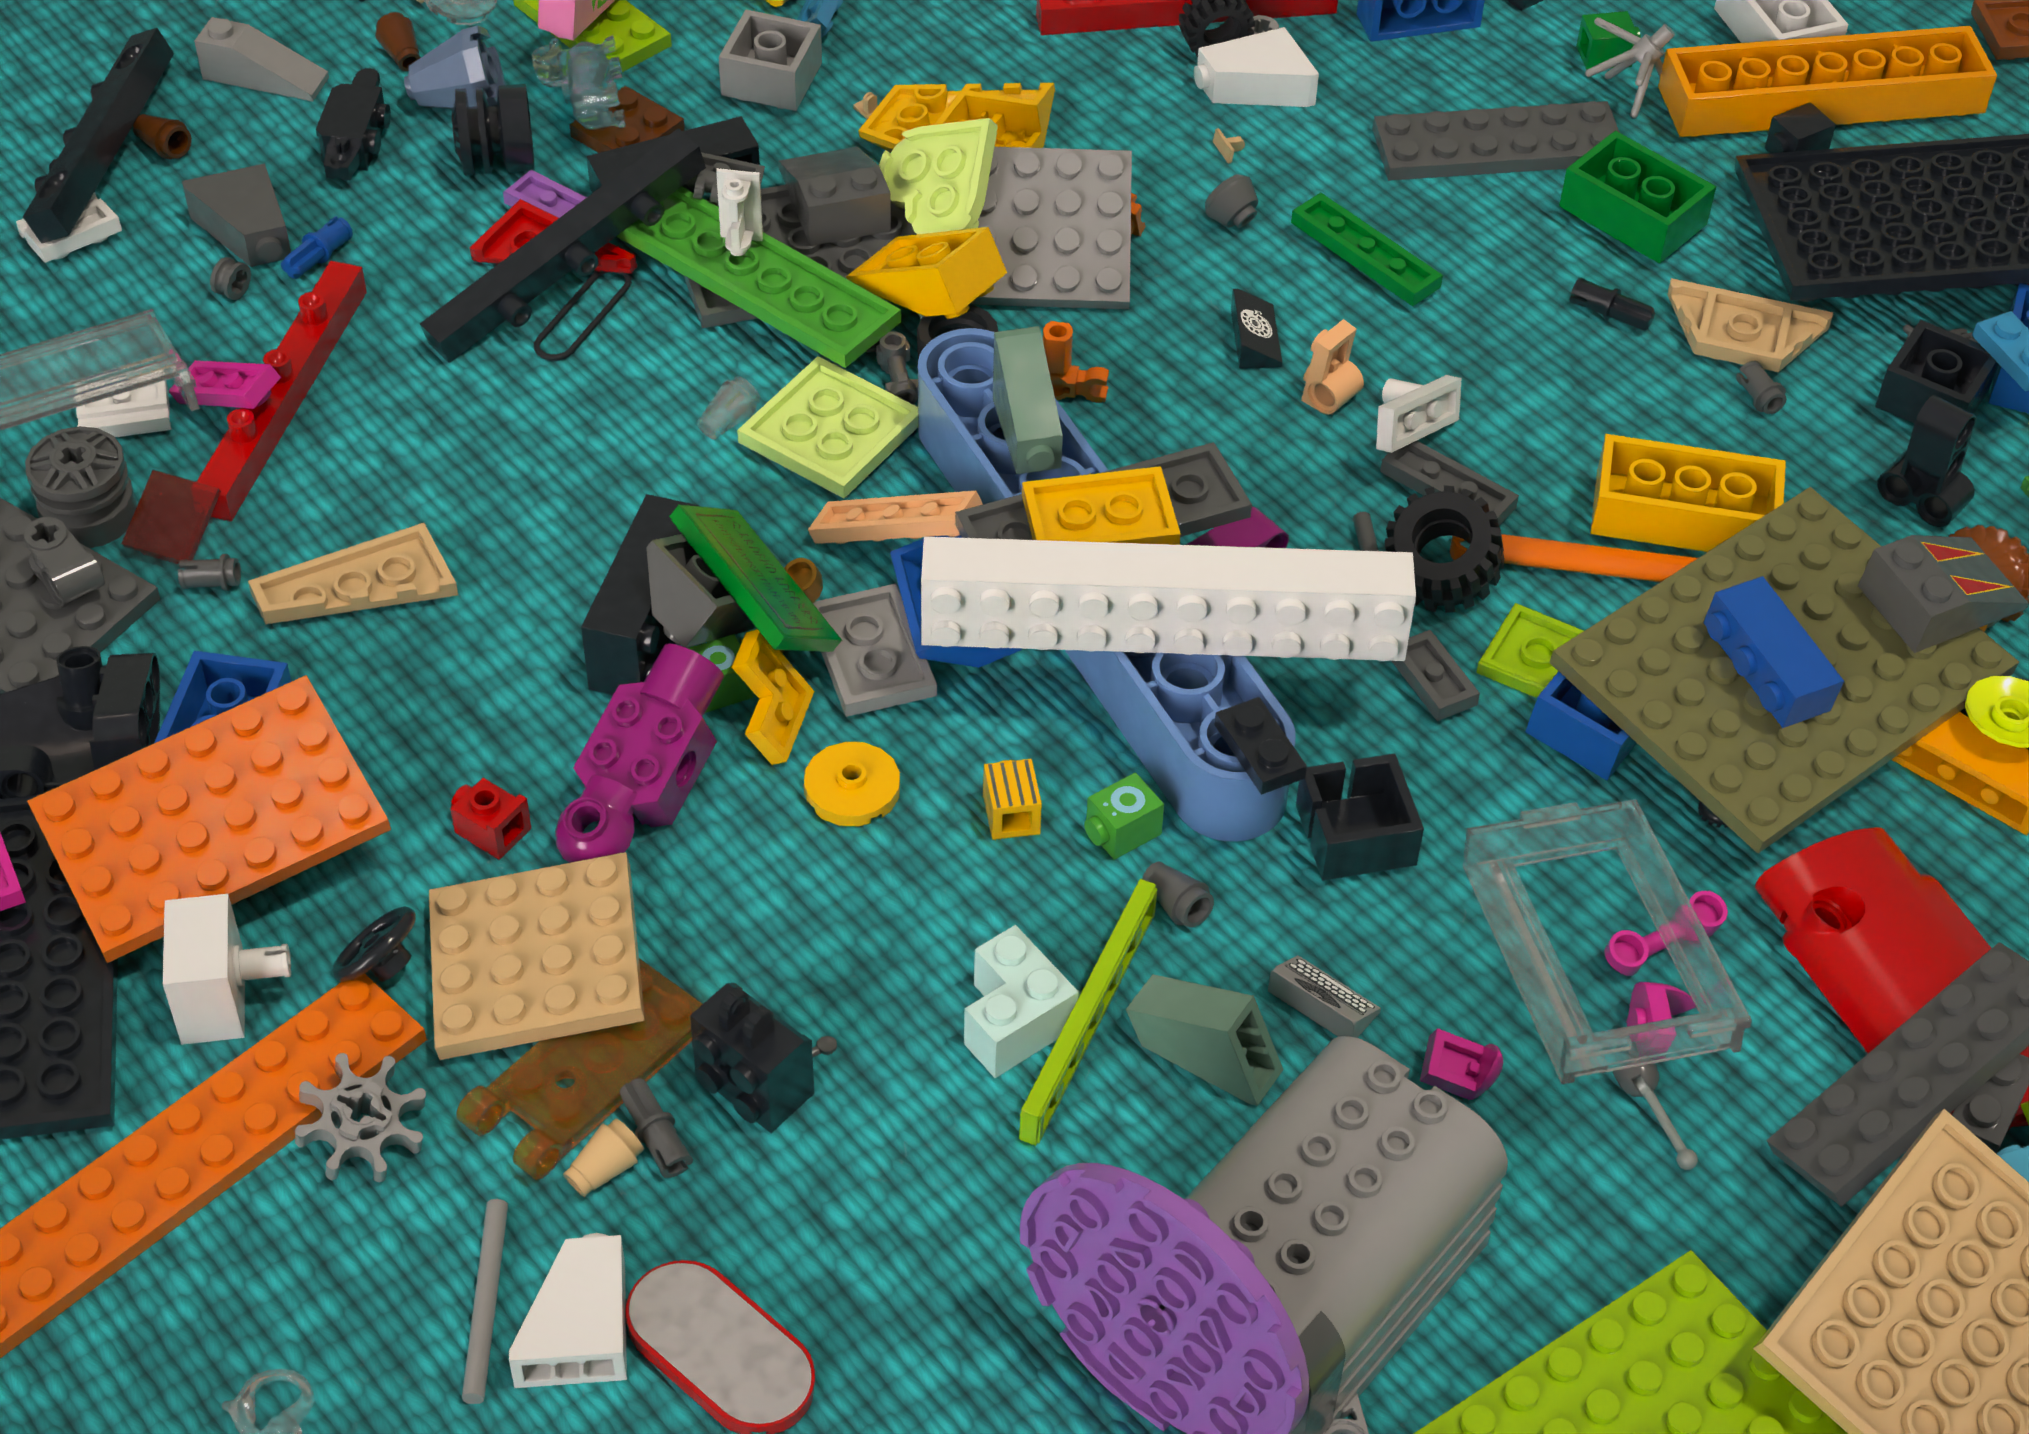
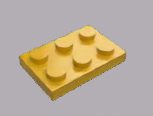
[1022,466,1181,545]

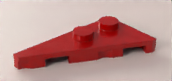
[469,199,637,273]

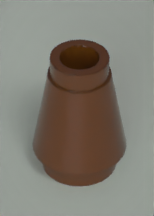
[375,12,421,71]
[133,114,192,159]

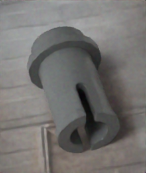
[1736,361,1787,414]
[178,554,241,591]

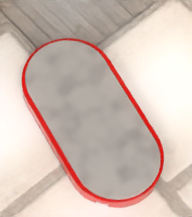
[626,1260,815,1434]

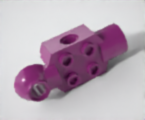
[555,644,724,863]

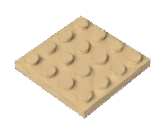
[429,852,645,1060]

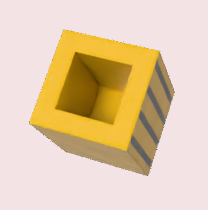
[983,759,1042,840]

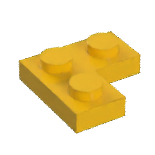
[731,629,815,765]

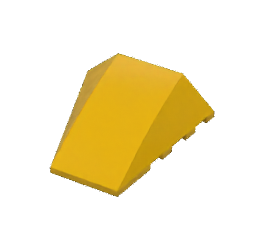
[858,83,1055,152]

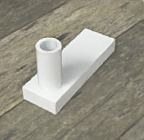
[1376,375,1462,453]

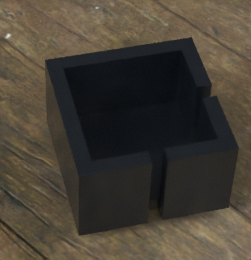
[1296,753,1424,881]

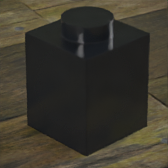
[1765,102,1836,153]

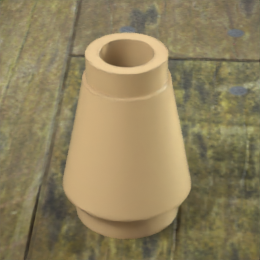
[563,1118,644,1197]

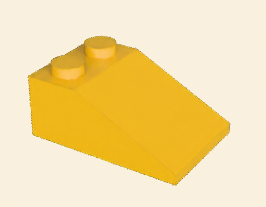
[846,227,1007,319]

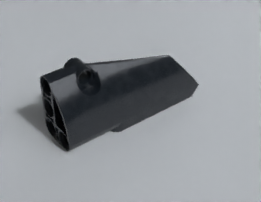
[0,646,160,799]

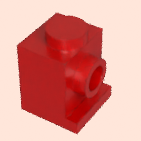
[450,778,532,860]

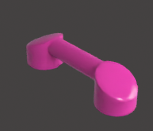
[1604,891,1728,976]

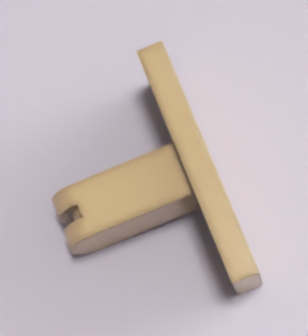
[853,92,878,119]
[1213,128,1245,164]

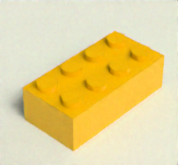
[1590,434,1786,552]

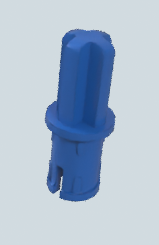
[281,216,353,279]

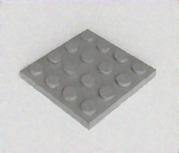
[970,147,1132,309]

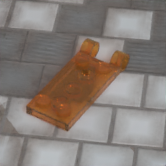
[456,958,702,1180]

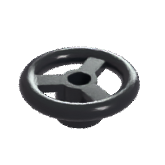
[332,906,416,982]

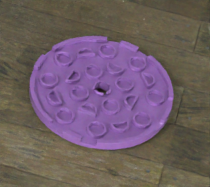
[1020,1163,1309,1434]

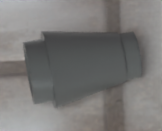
[1142,861,1214,928]

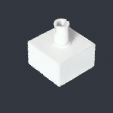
[163,894,291,1045]

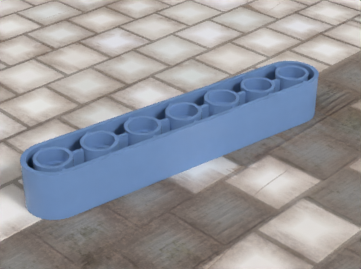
[918,328,1296,841]

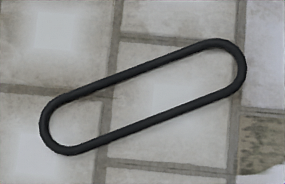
[534,271,632,361]

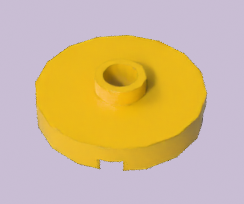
[804,742,900,827]

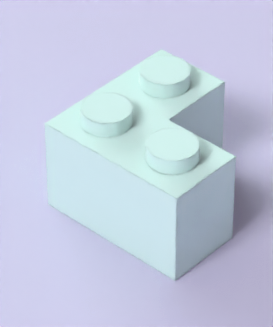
[964,925,1079,1078]

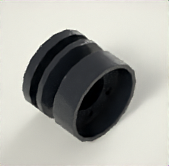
[452,84,535,176]

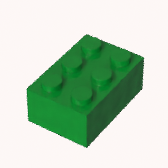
[1559,130,1717,264]

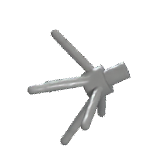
[1585,17,1675,118]

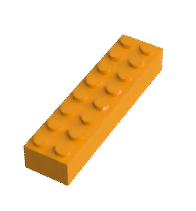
[1658,26,1997,137]

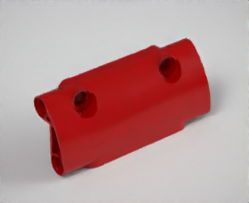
[1755,827,2029,1132]

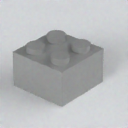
[719,10,822,111]

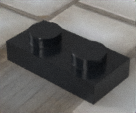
[1214,697,1307,795]

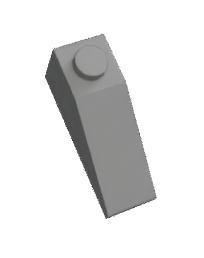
[194,17,329,102]

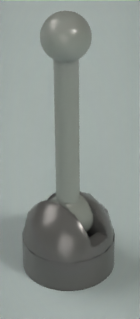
[1613,1052,1698,1170]

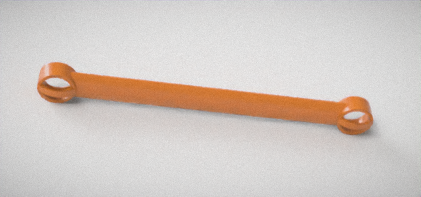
[1450,534,1698,582]

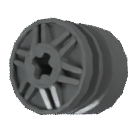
[25,426,138,548]

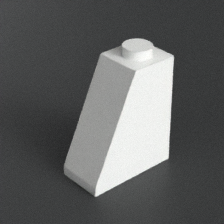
[1194,27,1319,107]
[509,1233,627,1388]

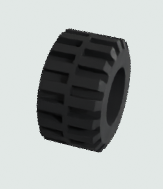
[1385,485,1504,613]

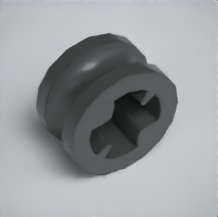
[210,257,251,300]

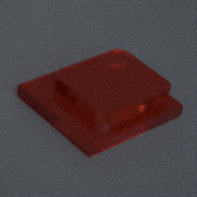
[121,470,221,564]

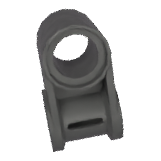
[23,517,105,607]

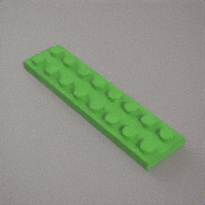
[616,187,901,368]

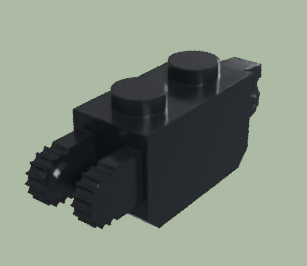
[316,68,391,180]

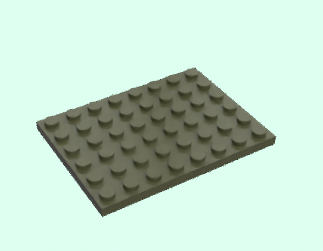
[1549,487,2019,853]

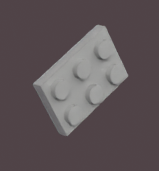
[813,584,937,717]

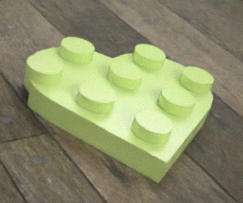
[879,118,998,234]

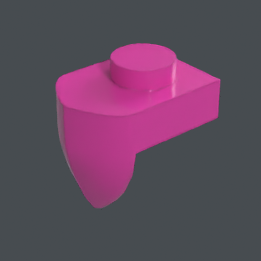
[1627,982,1697,1060]
[1420,1028,1503,1100]

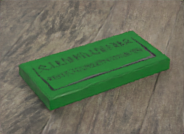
[669,504,842,652]

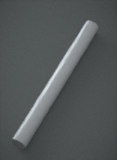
[462,1199,508,1404]

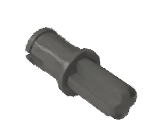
[620,1078,693,1178]

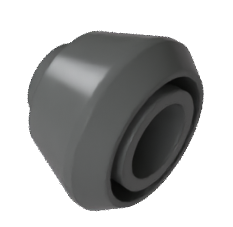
[1205,174,1259,228]

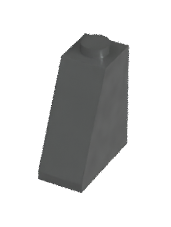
[182,163,291,267]

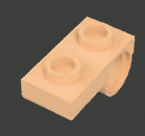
[1301,319,1364,415]

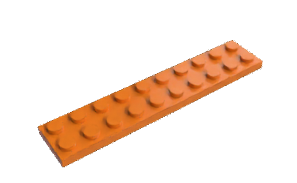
[0,973,427,1358]

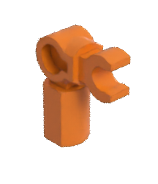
[1043,321,1109,403]

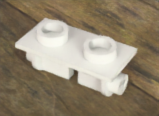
[716,168,763,256]

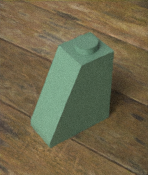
[993,326,1063,475]
[1126,974,1283,1106]

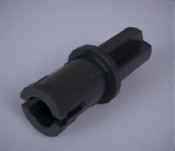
[1569,277,1655,330]

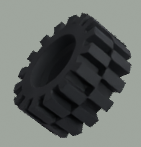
[1179,0,1256,57]

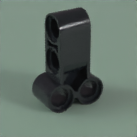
[1877,395,1976,527]

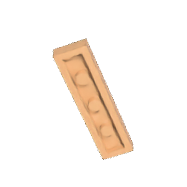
[808,490,983,544]

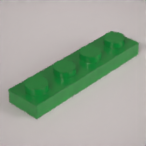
[1291,192,1443,306]

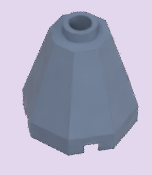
[404,26,506,109]

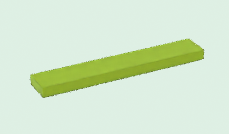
[1019,879,1157,1146]

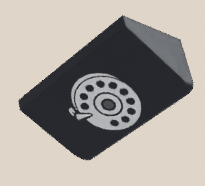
[1231,289,1282,368]

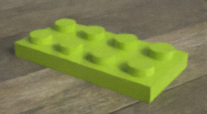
[513,0,672,79]

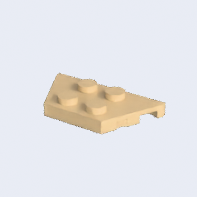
[1667,278,1833,372]

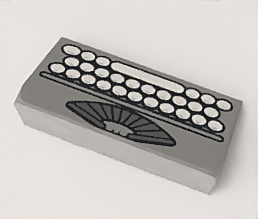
[1268,955,1381,1038]

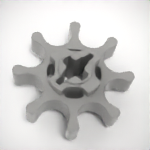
[295,1053,426,1182]

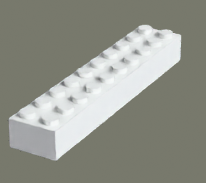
[921,536,1416,661]

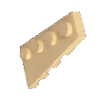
[248,523,458,624]

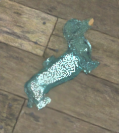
[532,35,626,129]

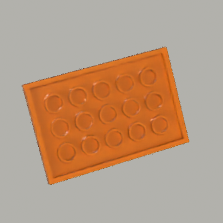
[27,675,391,963]

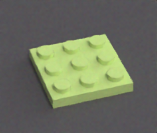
[737,356,918,498]

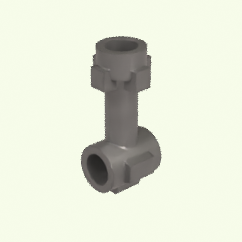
[876,331,918,404]

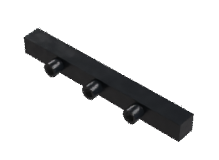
[23,28,174,244]
[420,128,706,363]

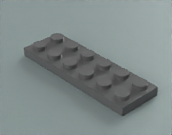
[1372,101,1620,181]
[955,442,1252,540]
[1766,942,2029,1207]

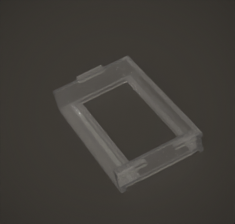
[0,309,200,431]
[1463,799,1752,1084]

